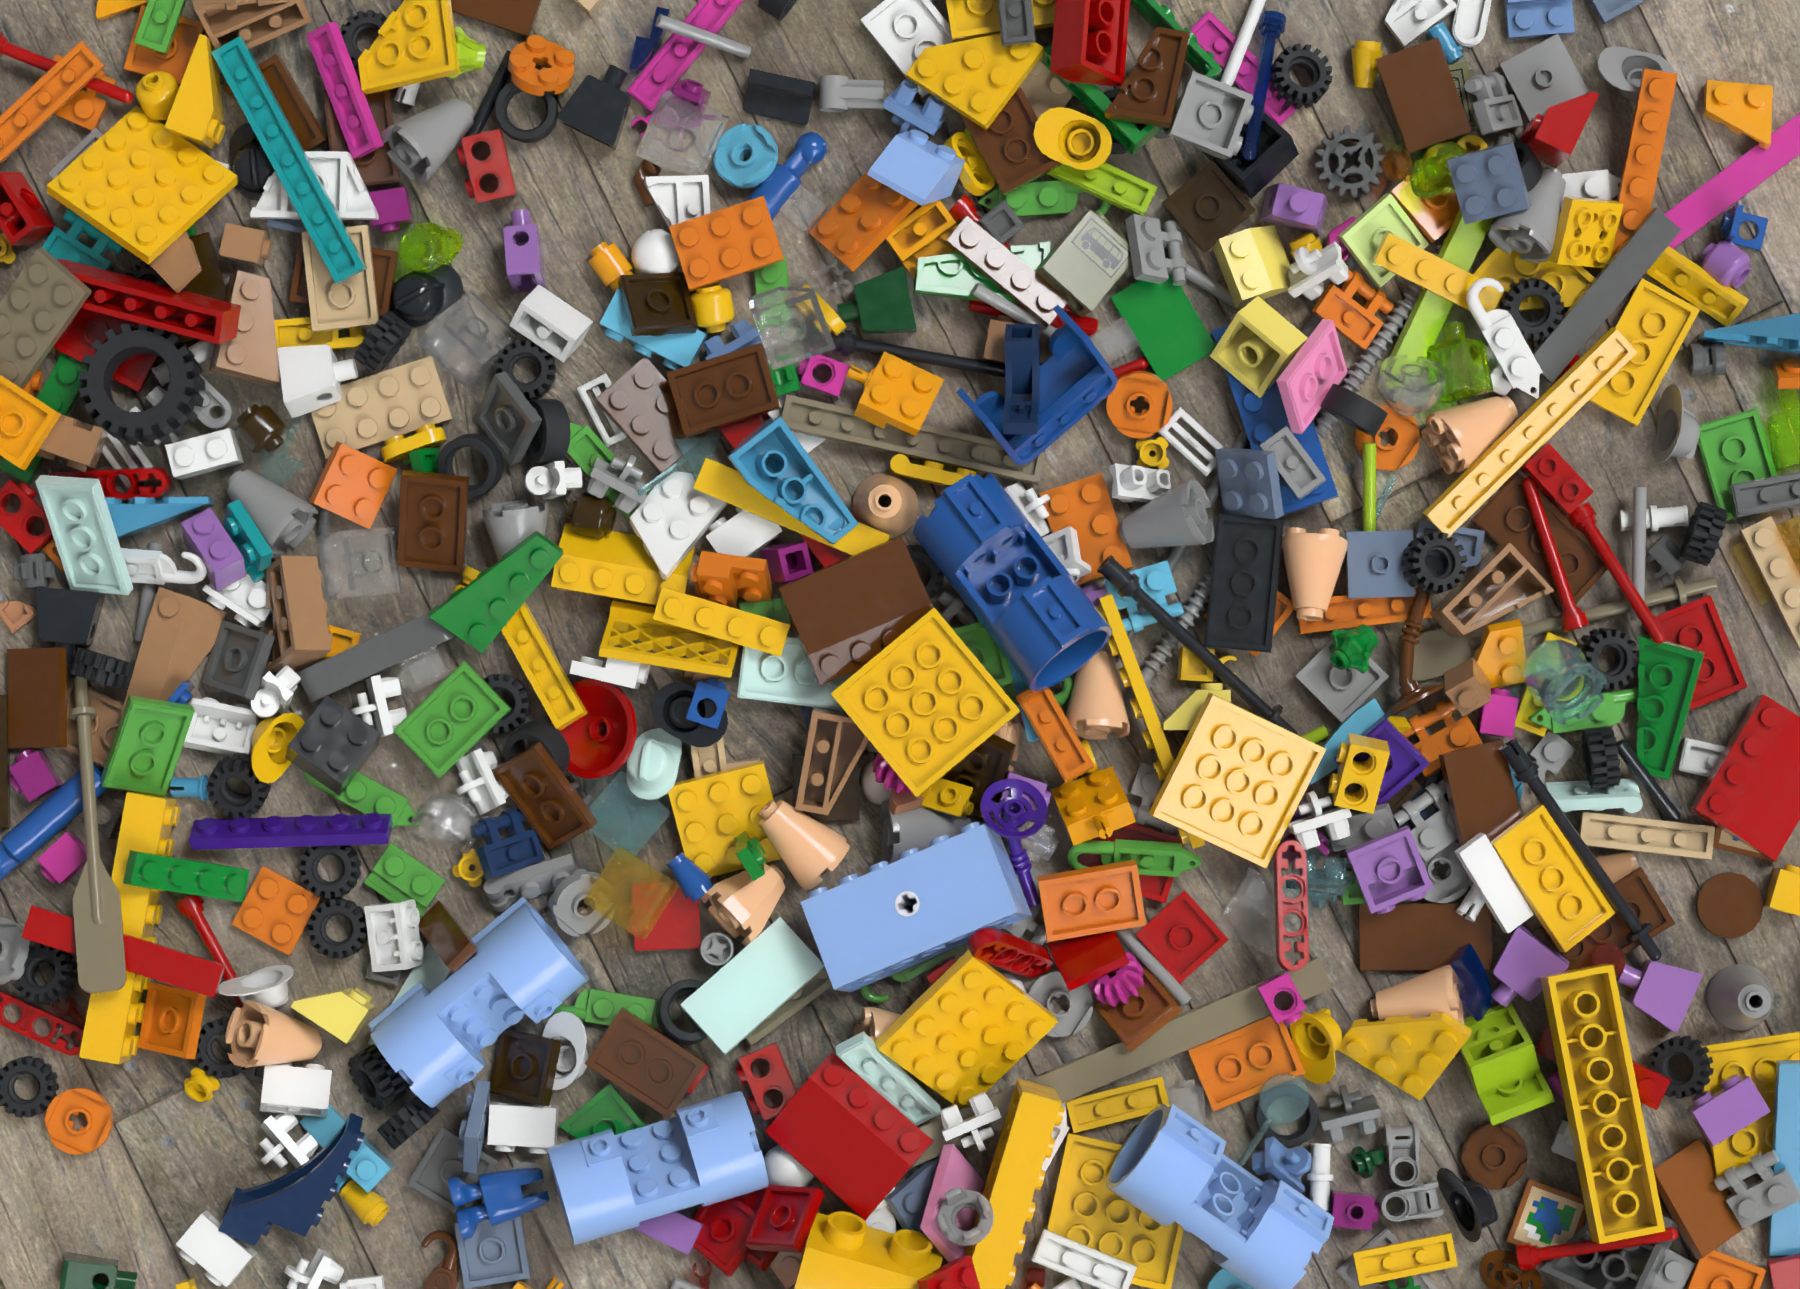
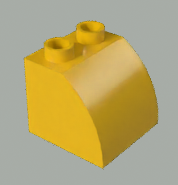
[794,1211,943,1289]

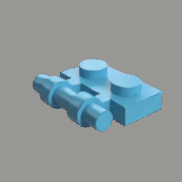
[1104,560,1184,633]

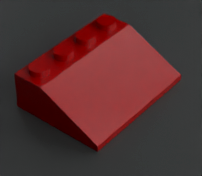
[1688,695,1800,861]
[765,1052,933,1221]

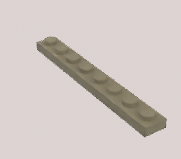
[782,394,1046,485]

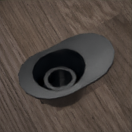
[229,123,275,200]
[390,263,463,328]
[652,682,728,747]
[1437,1168,1498,1243]

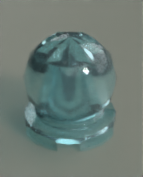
[1523,640,1607,724]

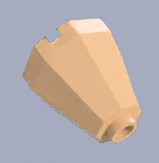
[701,863,786,946]

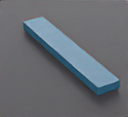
[1767,1060,1800,1255]

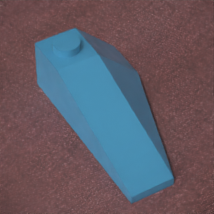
[1697,313,1800,354]
[728,416,859,544]
[105,497,214,540]

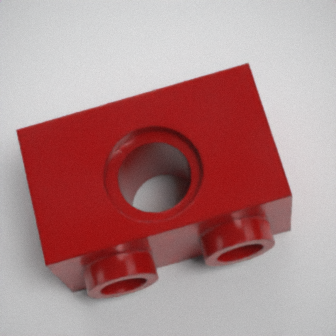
[0,172,55,246]
[1519,443,1594,516]

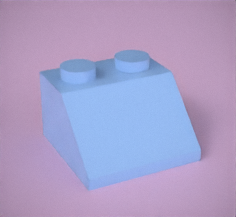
[867,130,965,206]

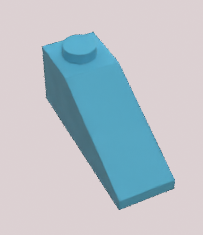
[299,1104,395,1193]

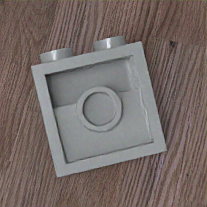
[1167,71,1254,160]

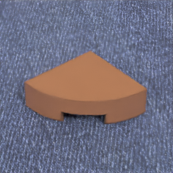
[0,601,37,634]
[889,788,923,815]

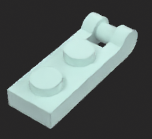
[1545,778,1643,813]

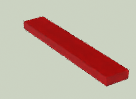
[21,905,226,998]

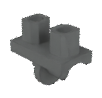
[1317,1085,1382,1143]

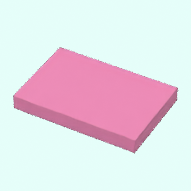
[1276,319,1348,434]
[920,1144,985,1262]

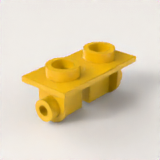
[921,778,974,818]

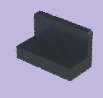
[743,68,816,125]

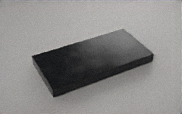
[1204,514,1284,653]

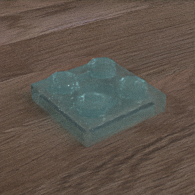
[589,770,673,863]

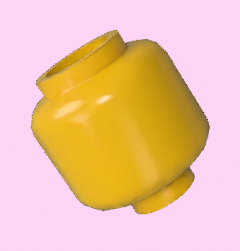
[135,71,179,120]
[690,282,735,333]

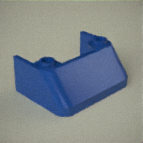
[956,305,1117,465]

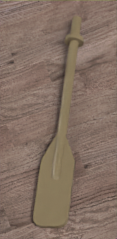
[1400,576,1718,682]
[69,677,127,994]

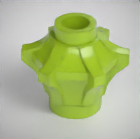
[448,26,486,79]

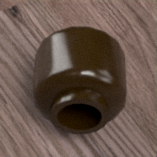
[236,404,286,454]
[566,492,617,539]

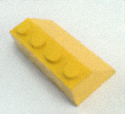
[551,523,696,606]

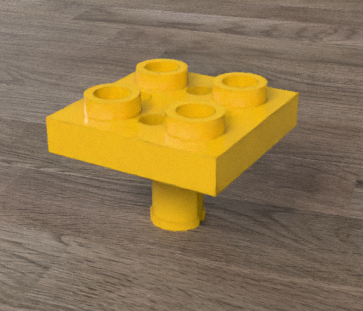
[1549,196,1624,268]

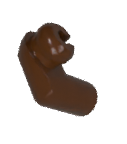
[633,156,662,207]

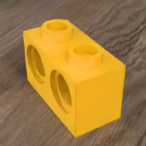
[1328,733,1390,814]

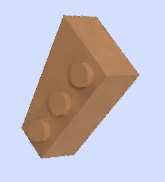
[192,0,312,50]
[209,270,280,388]
[36,415,108,472]
[1429,542,1554,638]
[267,555,332,673]
[795,707,869,815]

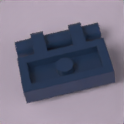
[468,808,545,880]

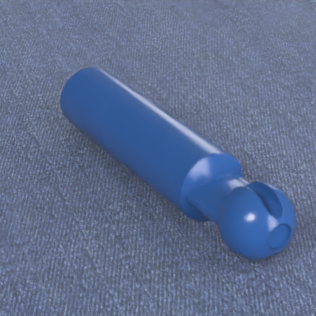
[746,132,827,220]
[0,764,109,883]

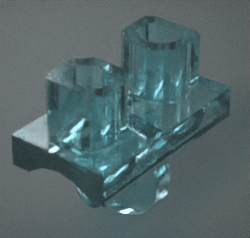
[1286,853,1354,910]

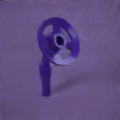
[980,779,1047,907]

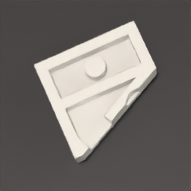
[1384,0,1457,48]
[644,175,711,227]

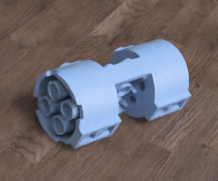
[368,897,589,1108]
[546,1091,769,1246]
[1106,1104,1335,1289]

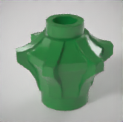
[1329,624,1378,674]

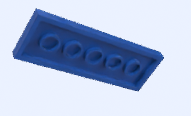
[1212,309,1339,517]

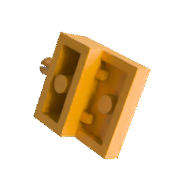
[885,200,958,279]
[846,351,944,437]
[1051,766,1136,846]

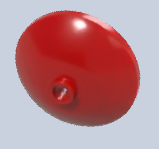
[550,679,637,779]

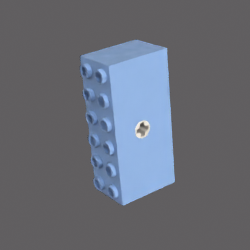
[800,822,1032,992]

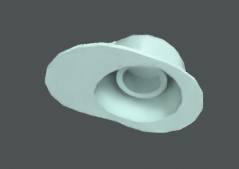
[626,728,682,800]

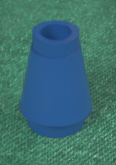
[667,852,714,903]

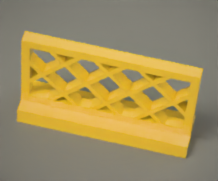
[599,601,740,678]

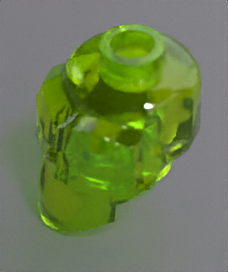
[1411,141,1467,198]
[398,222,463,273]

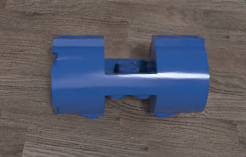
[913,473,1112,691]

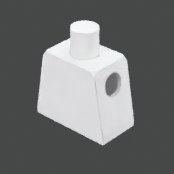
[277,345,358,418]

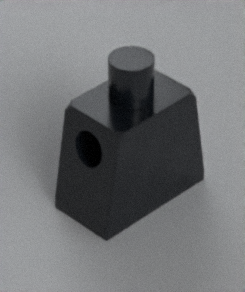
[557,64,631,150]
[36,587,105,664]

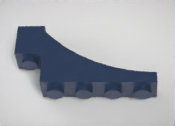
[218,1113,365,1246]

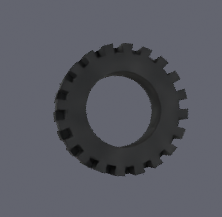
[79,323,205,447]

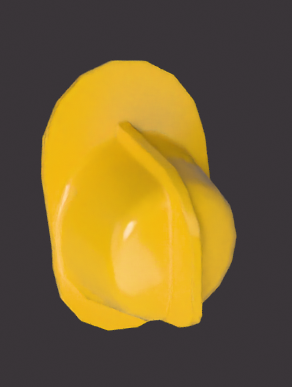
[1033,107,1112,171]
[251,712,305,784]
[1290,1008,1342,1084]

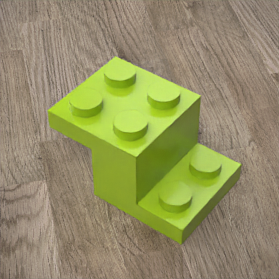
[1460,1002,1555,1126]

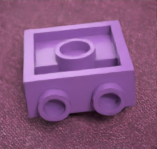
[1346,825,1433,914]

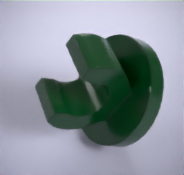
[1349,1146,1386,1179]

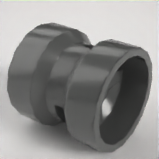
[1687,342,1727,377]

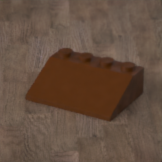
[778,536,933,686]

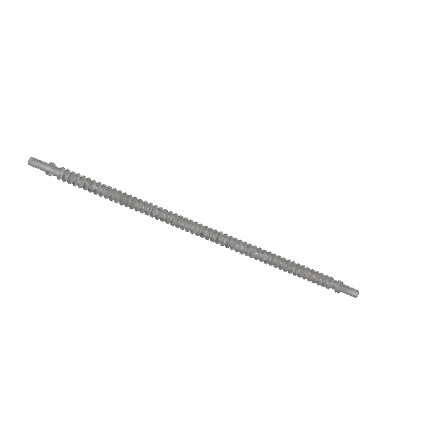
[1124,237,1446,714]

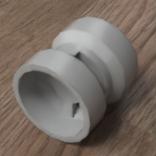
[700,931,735,966]

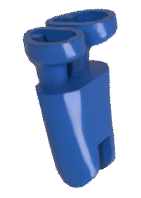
[447,1168,550,1240]

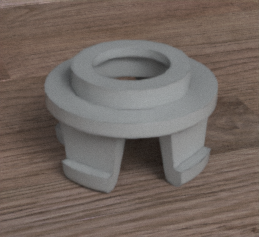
[936,1187,994,1246]

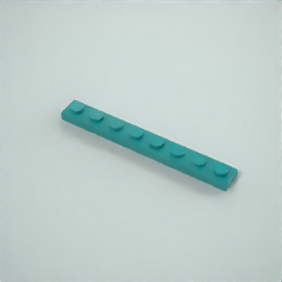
[211,36,367,285]

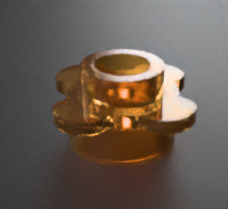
[1382,148,1413,182]

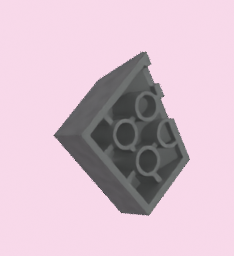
[1540,1216,1679,1289]

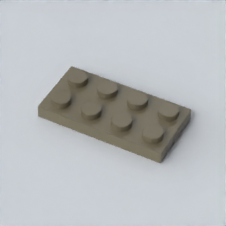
[0,248,92,389]

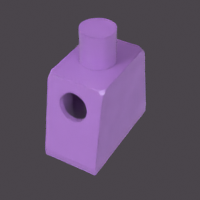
[1259,183,1328,235]
[503,209,546,293]
[1491,924,1570,1007]
[1616,959,1703,1033]

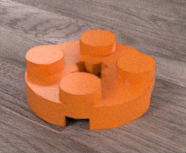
[508,35,575,96]
[1106,371,1173,439]
[1353,405,1420,471]
[45,1087,113,1155]

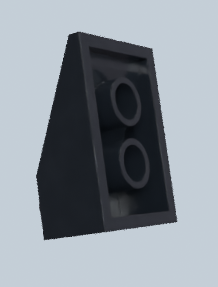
[1203,86,1299,199]

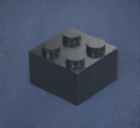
[285,695,381,796]

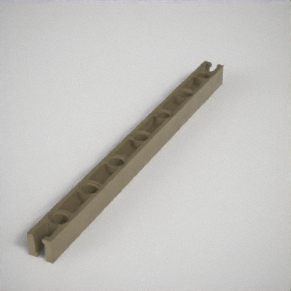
[912,956,1332,1167]

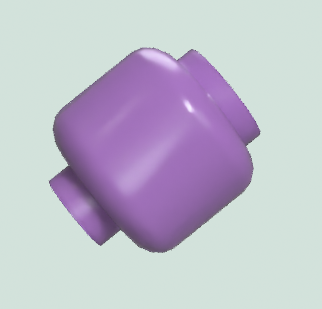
[1701,240,1752,288]

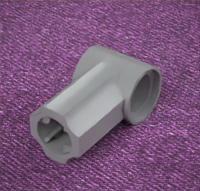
[818,75,884,112]

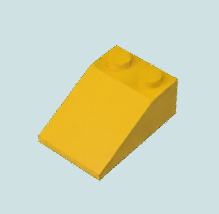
[164,34,226,150]

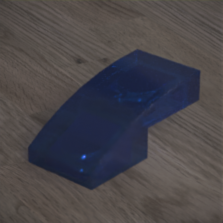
[629,7,671,75]
[1450,943,1492,1022]

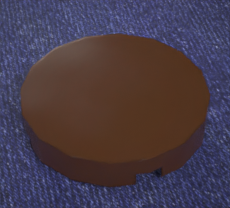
[1696,872,1764,939]
[1460,1123,1528,1189]

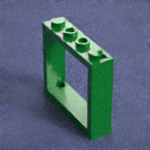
[1042,0,1222,155]

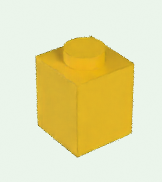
[1763,864,1800,916]

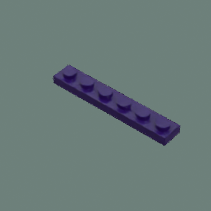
[189,813,393,850]

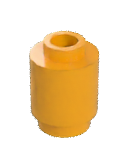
[588,241,633,292]

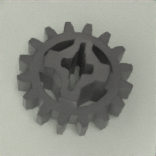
[1314,125,1387,199]

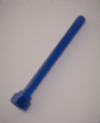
[1243,11,1287,161]

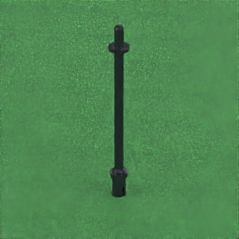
[812,327,1043,378]
[1097,555,1298,735]
[1499,738,1662,961]

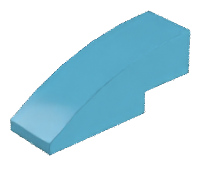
[1309,698,1386,785]

